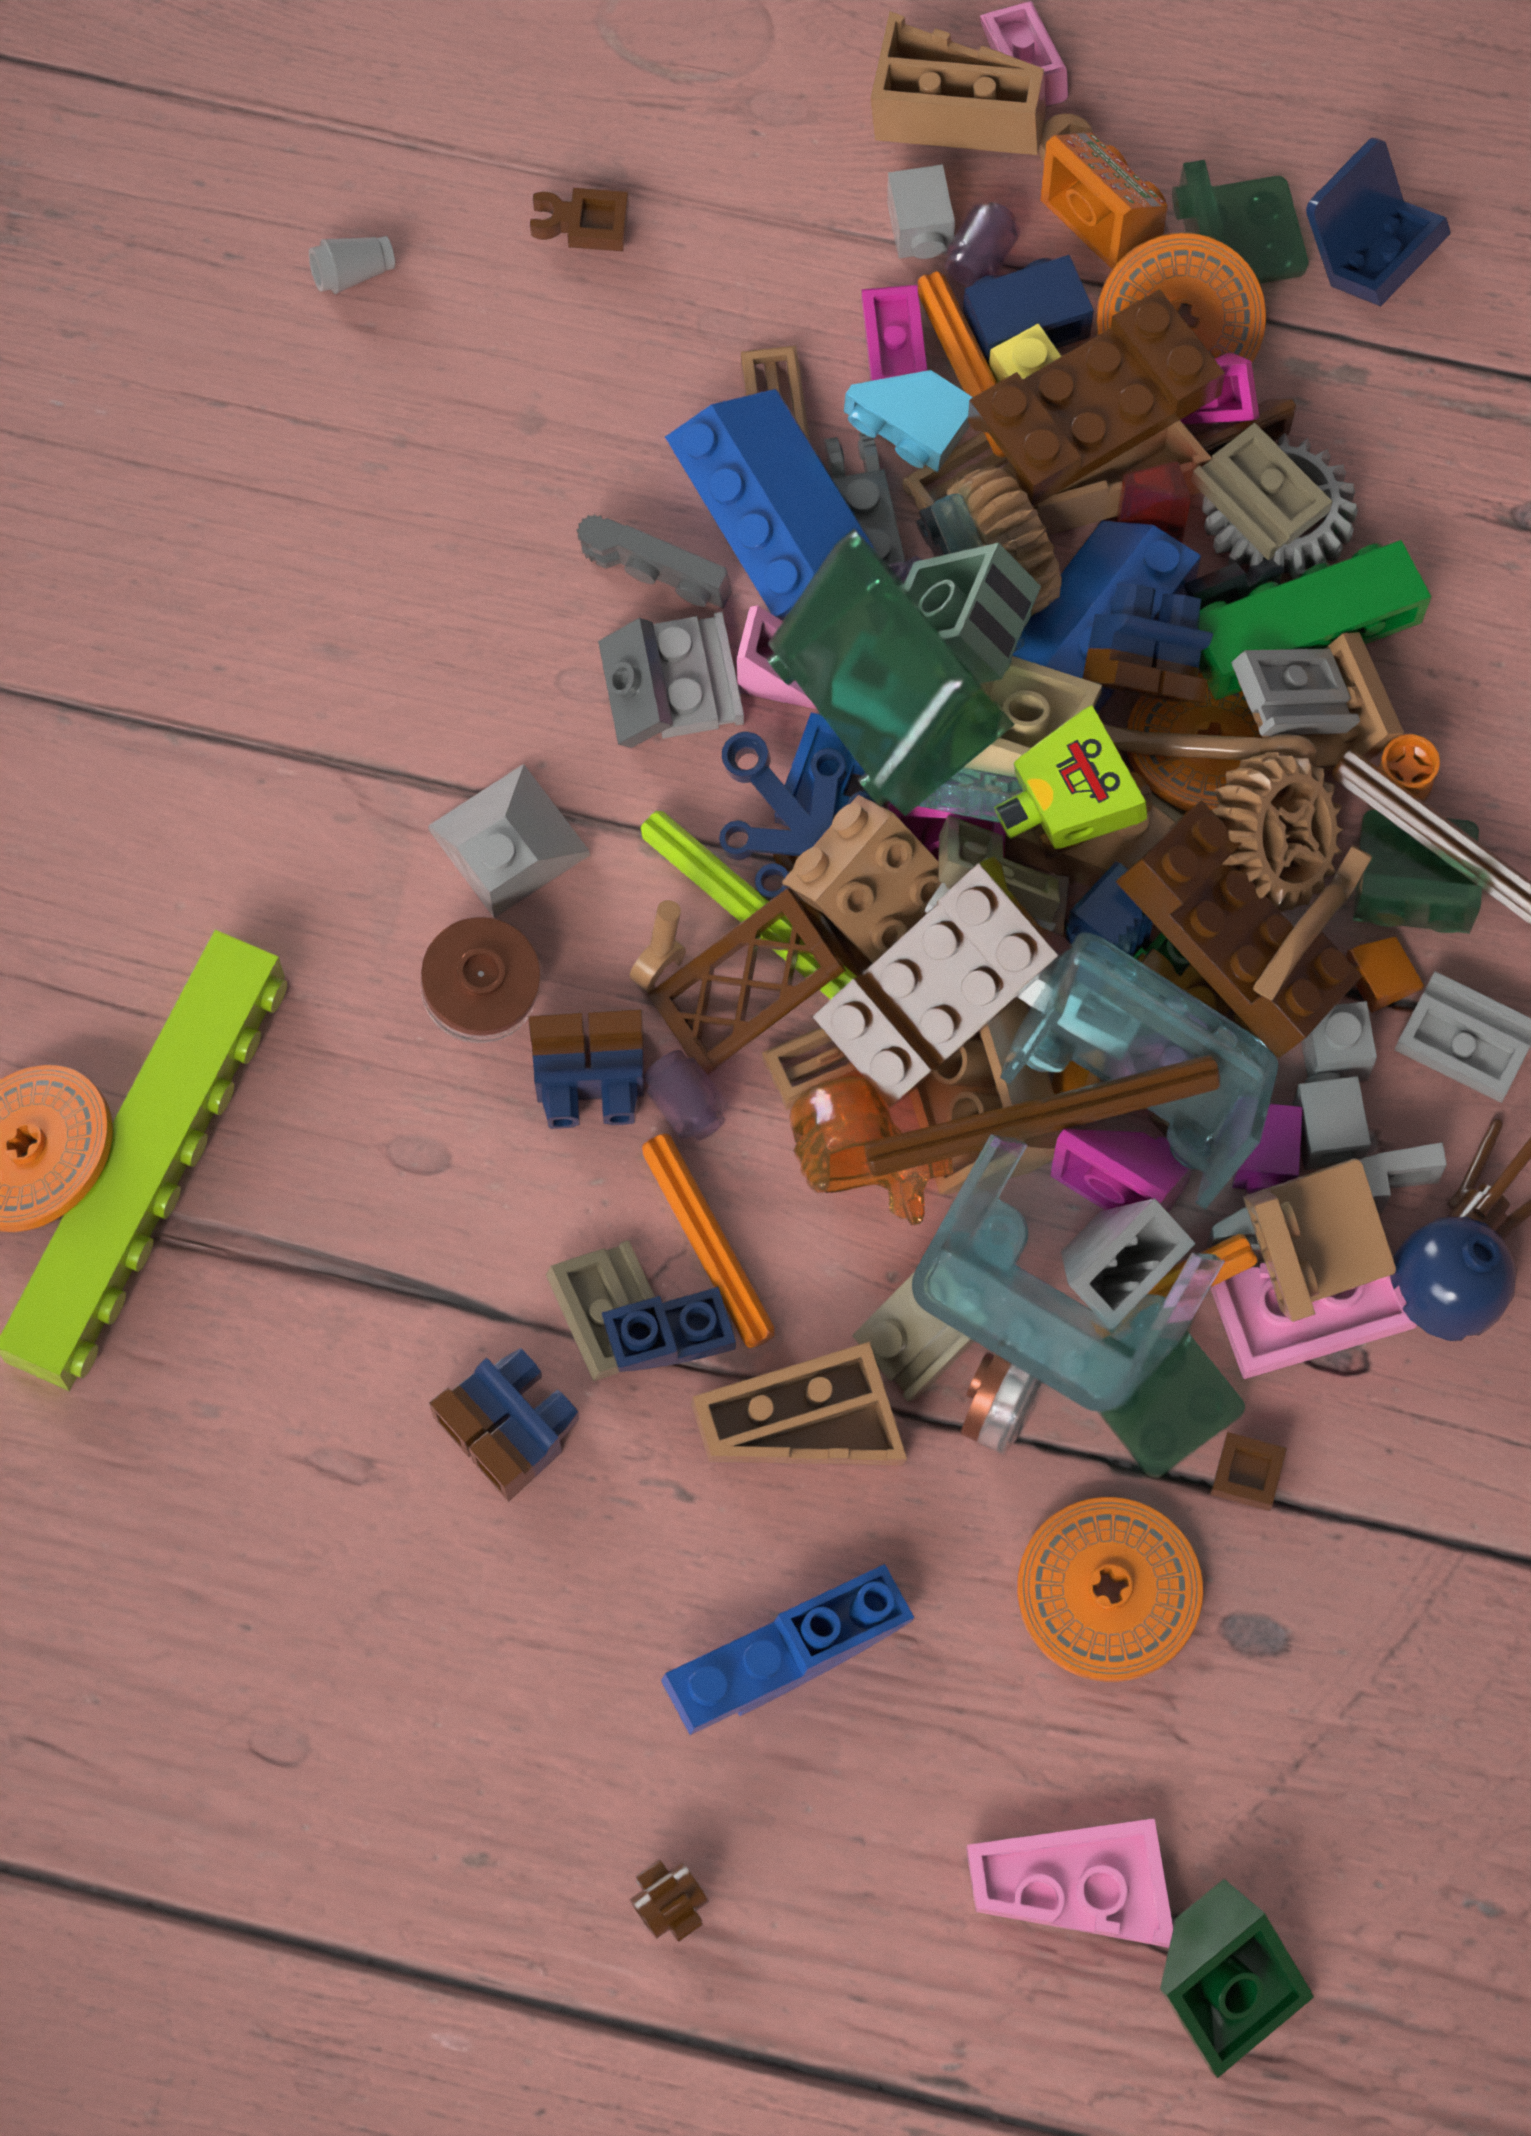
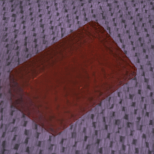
[1116,462,1191,543]

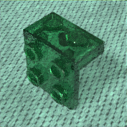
[1172,159,1309,284]
[1353,810,1482,934]
[1078,1298,1245,1478]

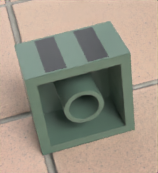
[874,543,1041,696]

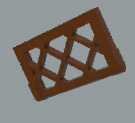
[647,888,846,1077]

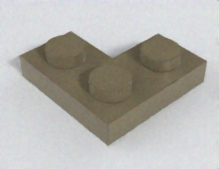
[939,815,1060,923]

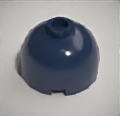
[1390,1217,1517,1341]

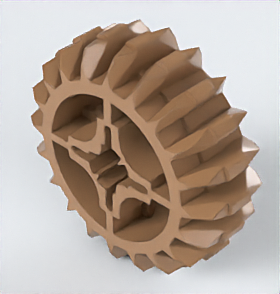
[946,465,1062,616]
[1211,752,1344,912]

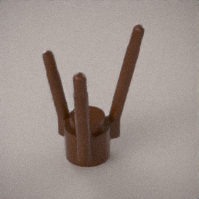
[1447,1119,1531,1240]

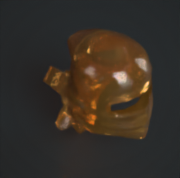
[789,1076,953,1225]

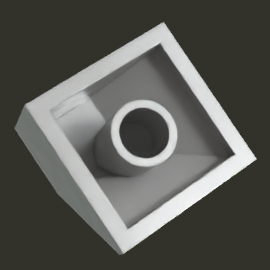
[428,764,590,918]

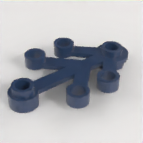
[719,732,882,901]

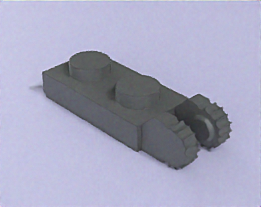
[824,433,907,585]
[576,514,732,609]

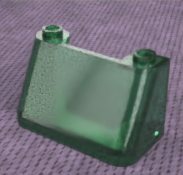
[766,528,1015,816]

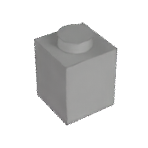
[887,164,955,259]
[1301,1001,1377,1082]
[1292,1072,1371,1170]

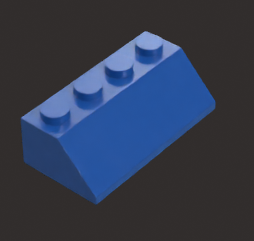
[665,389,889,632]
[1012,521,1201,714]

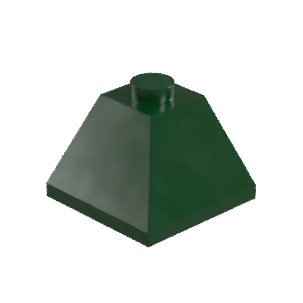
[1160,1879,1314,2078]

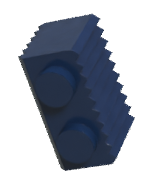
[1065,862,1153,985]

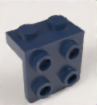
[1306,137,1451,307]

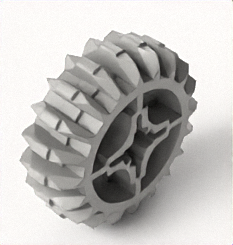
[1202,433,1358,583]

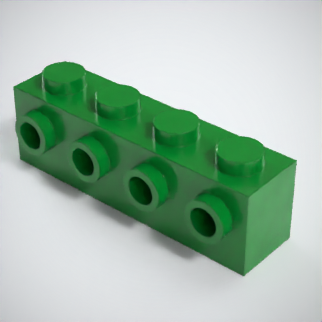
[1198,540,1432,701]

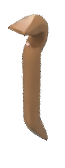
[1103,724,1318,767]
[1253,845,1373,1000]

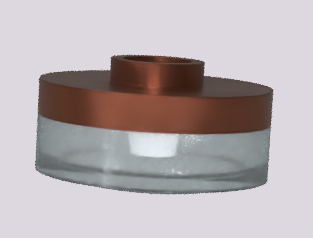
[420,917,540,1043]
[961,1324,1058,1456]

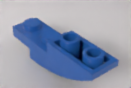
[661,1564,915,1735]

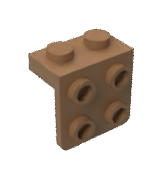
[1238,632,1404,771]
[781,795,942,963]

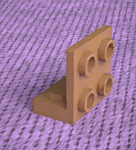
[1243,1159,1396,1322]

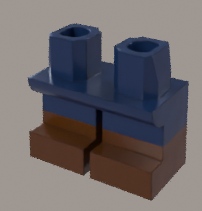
[1082,584,1213,703]
[528,1009,644,1129]
[429,1348,580,1502]

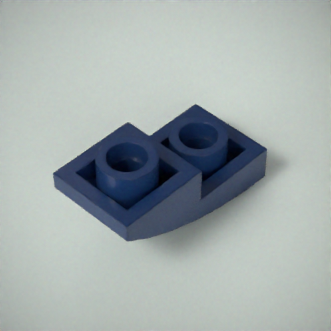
[601,1287,736,1372]

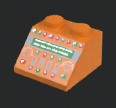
[1040,133,1168,269]

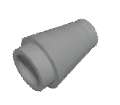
[309,236,395,294]

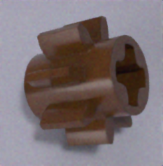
[629,1860,709,1942]

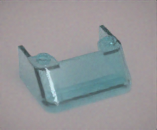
[1000,933,1279,1210]
[912,1134,1225,1412]

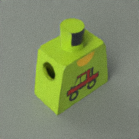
[994,705,1148,849]

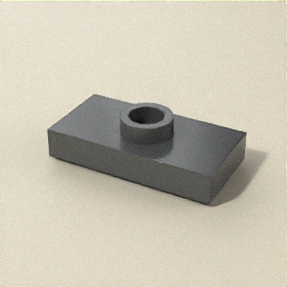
[598,618,673,748]

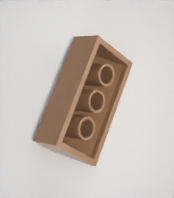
[910,997,1063,1195]

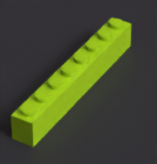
[0,930,287,1391]

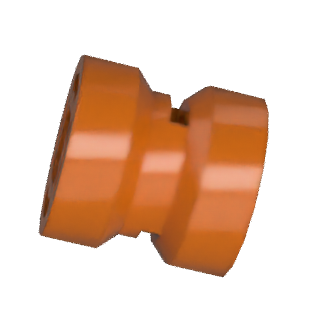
[1378,734,1440,802]

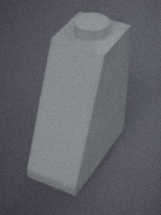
[1061,1198,1196,1329]

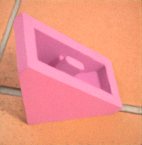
[737,605,837,709]

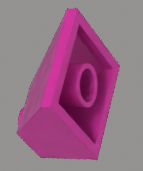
[1050,1129,1194,1213]

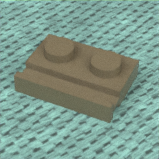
[1191,423,1333,560]
[546,1240,655,1382]
[852,1253,997,1402]

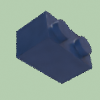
[963,255,1094,365]

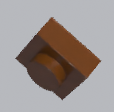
[1210,1432,1287,1511]

